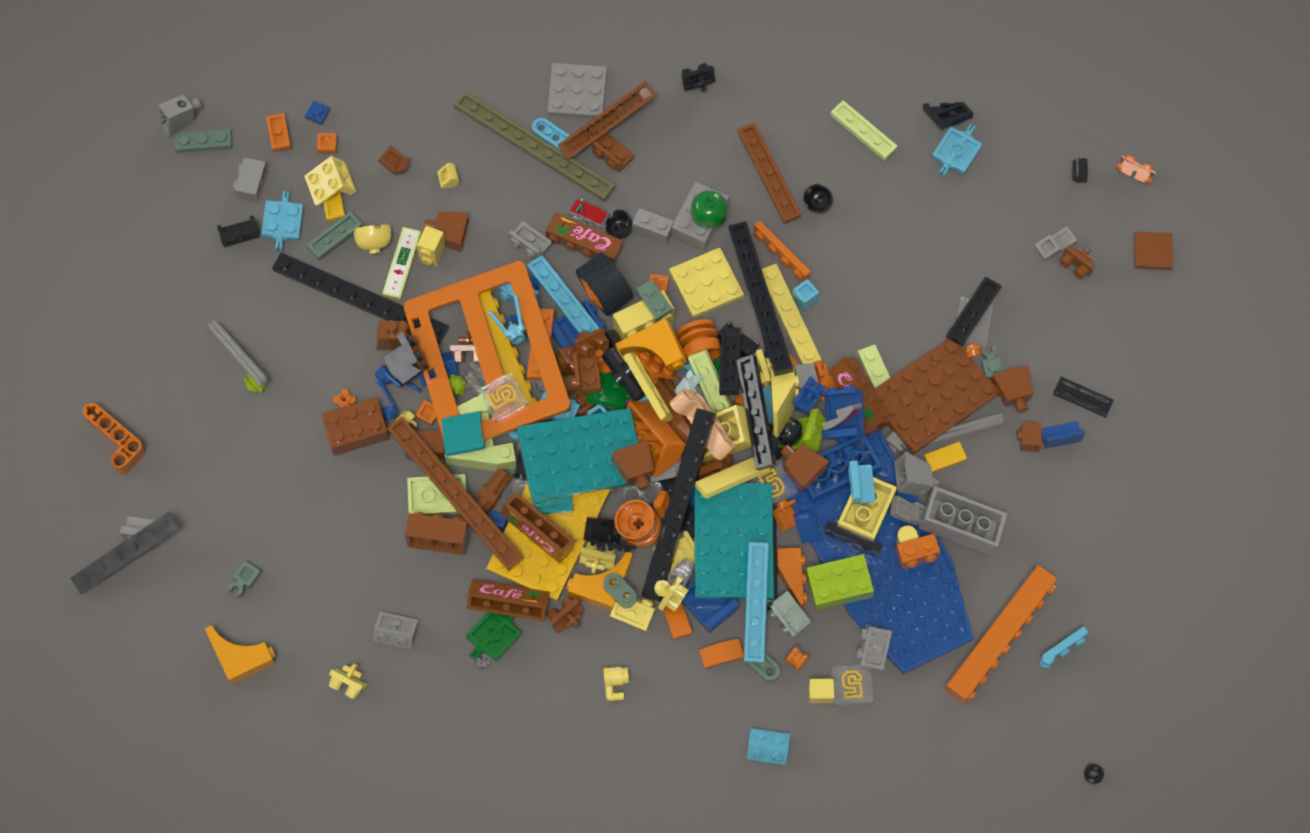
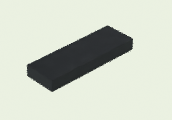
[1053,377,1114,418]
[824,522,882,557]

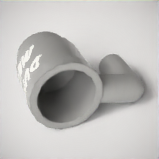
[668,560,694,587]

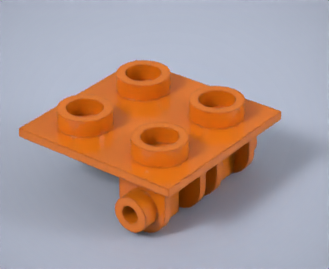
[633,350,679,385]

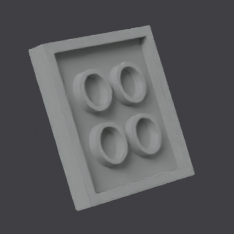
[547,63,607,118]

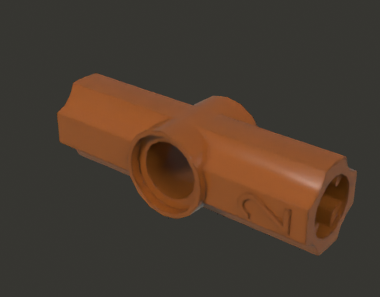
[475,469,512,515]

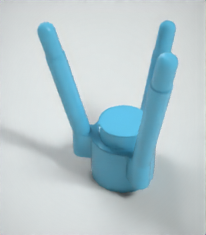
[489,295,526,344]

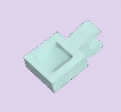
[674,370,702,395]

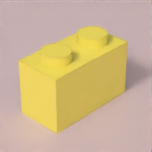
[417,226,446,266]

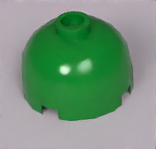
[690,191,728,229]

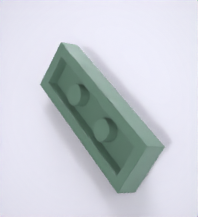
[175,129,232,153]
[306,211,363,260]

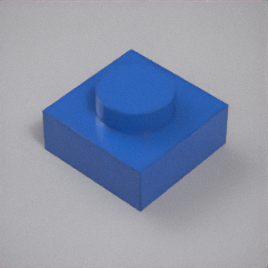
[305,100,330,125]

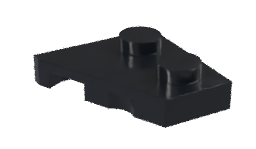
[923,102,973,130]

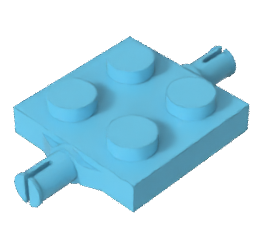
[932,124,982,177]
[261,191,303,252]

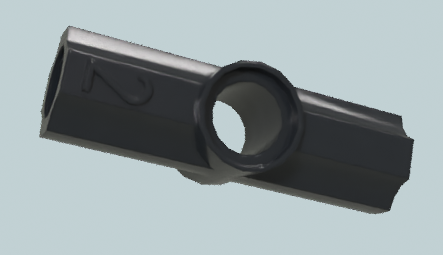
[601,347,646,402]

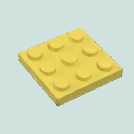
[669,248,744,319]

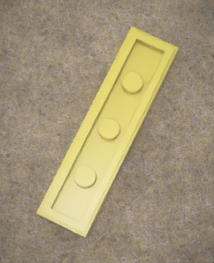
[623,353,673,422]
[695,457,770,499]

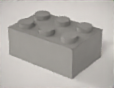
[671,182,729,252]

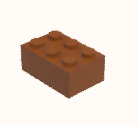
[321,397,389,456]
[405,512,470,555]

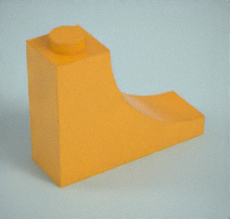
[615,318,688,371]
[566,552,633,612]
[205,625,276,685]

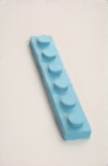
[527,255,606,337]
[743,542,769,662]

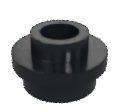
[1084,764,1104,784]

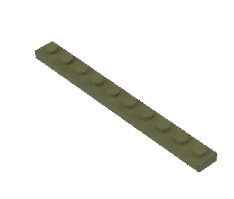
[454,91,615,202]

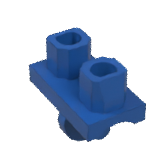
[792,376,826,414]

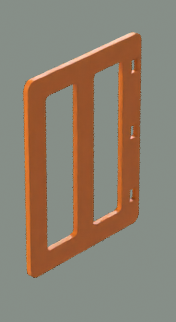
[404,261,571,441]

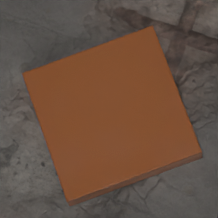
[1134,232,1173,270]

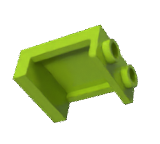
[772,408,826,451]

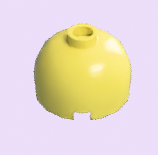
[353,224,391,254]

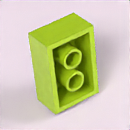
[806,554,874,611]

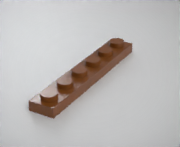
[738,122,801,224]

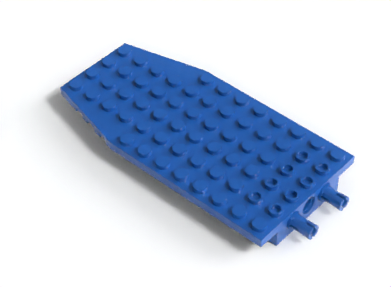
[777,431,974,674]

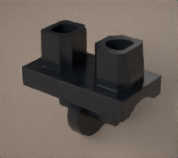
[681,63,716,92]

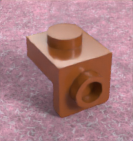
[377,146,410,175]

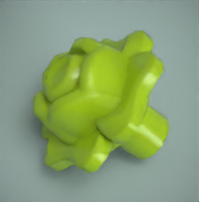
[244,374,265,393]
[449,374,466,396]

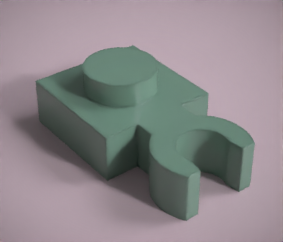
[981,345,1004,379]
[228,561,261,598]

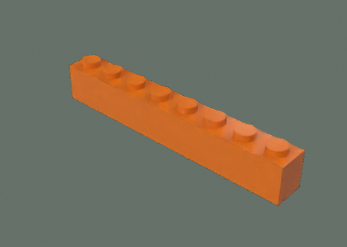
[945,565,1057,704]

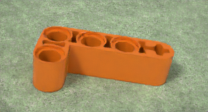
[82,403,145,474]

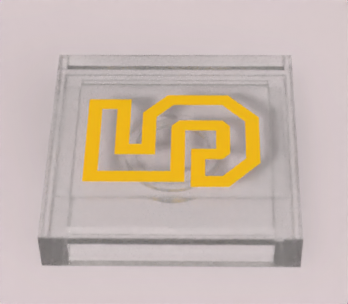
[477,372,529,423]
[748,459,798,507]
[830,664,874,706]

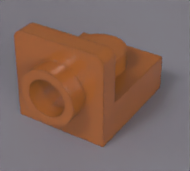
[575,389,595,417]

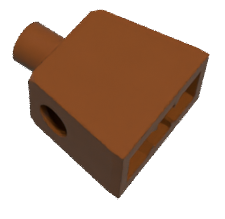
[424,211,470,252]
[376,320,411,350]
[991,365,1033,413]
[611,441,654,491]
[780,445,829,493]

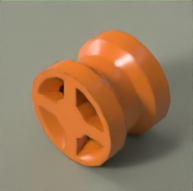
[785,646,810,671]

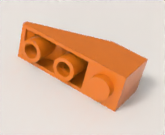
[777,548,807,610]

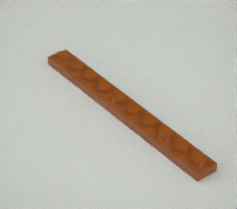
[387,416,523,572]

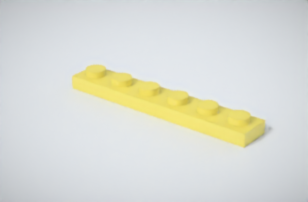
[762,263,822,364]

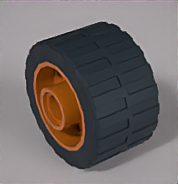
[576,252,634,316]

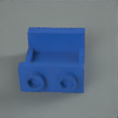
[552,300,606,348]
[820,386,865,440]
[682,582,740,633]

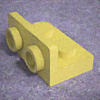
[610,594,657,631]

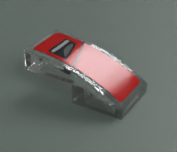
[567,198,611,230]

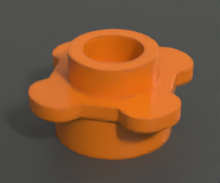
[965,343,983,358]
[333,389,356,408]

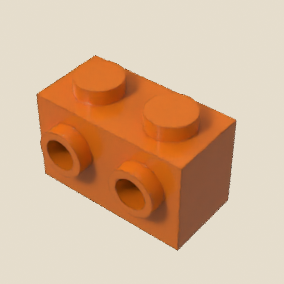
[895,534,941,569]

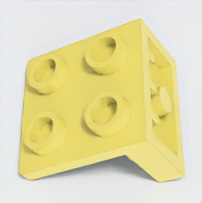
[305,156,356,206]

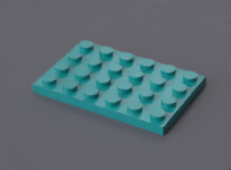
[516,408,638,502]
[694,483,774,600]

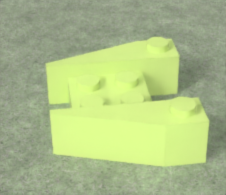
[445,392,517,471]

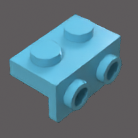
[747,728,790,765]

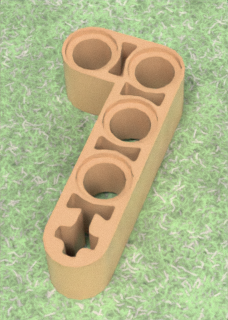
[670,389,735,460]

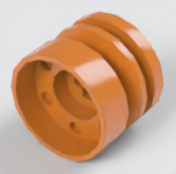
[676,319,721,365]
[615,499,662,548]

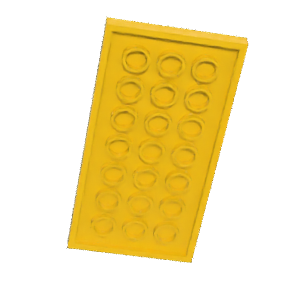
[486,483,611,602]

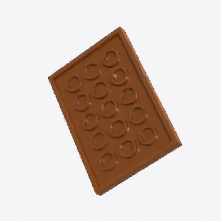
[874,339,1000,455]

